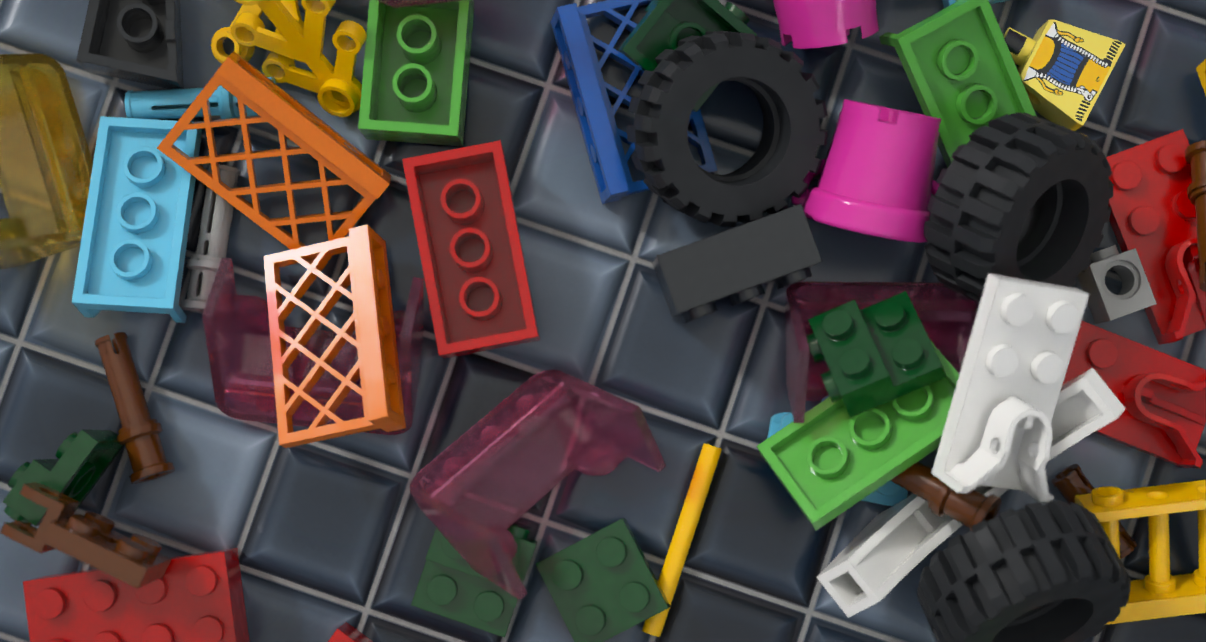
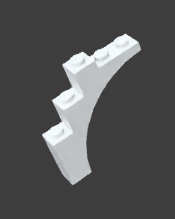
[816,368,1126,618]

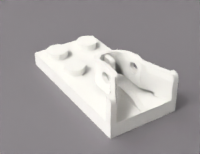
[932,273,1089,503]

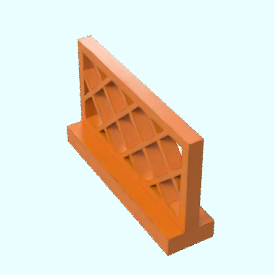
[157,51,391,265]
[263,225,406,448]

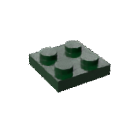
[536,518,671,642]

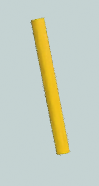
[642,443,722,637]

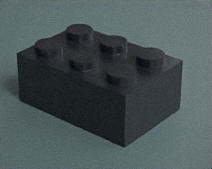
[652,204,822,322]

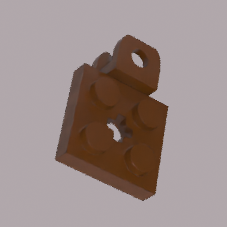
[0,482,172,588]

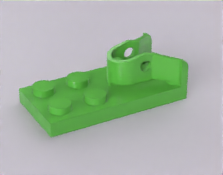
[879,0,1036,168]
[757,340,959,530]

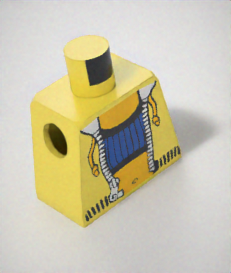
[1003,20,1126,131]

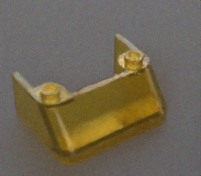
[0,54,93,269]

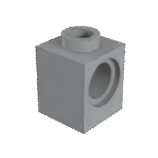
[1078,245,1157,324]

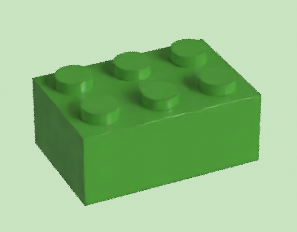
[358,0,475,147]

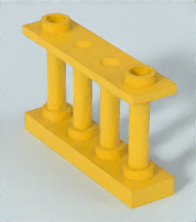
[1075,480,1206,625]

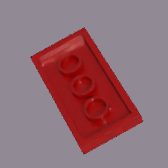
[1106,129,1206,345]
[1062,321,1206,469]

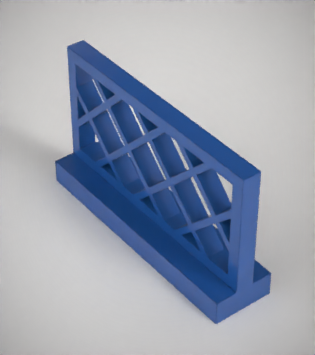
[551,0,718,204]

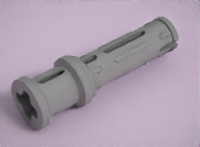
[180,164,240,315]

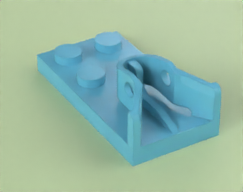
[71,116,202,323]

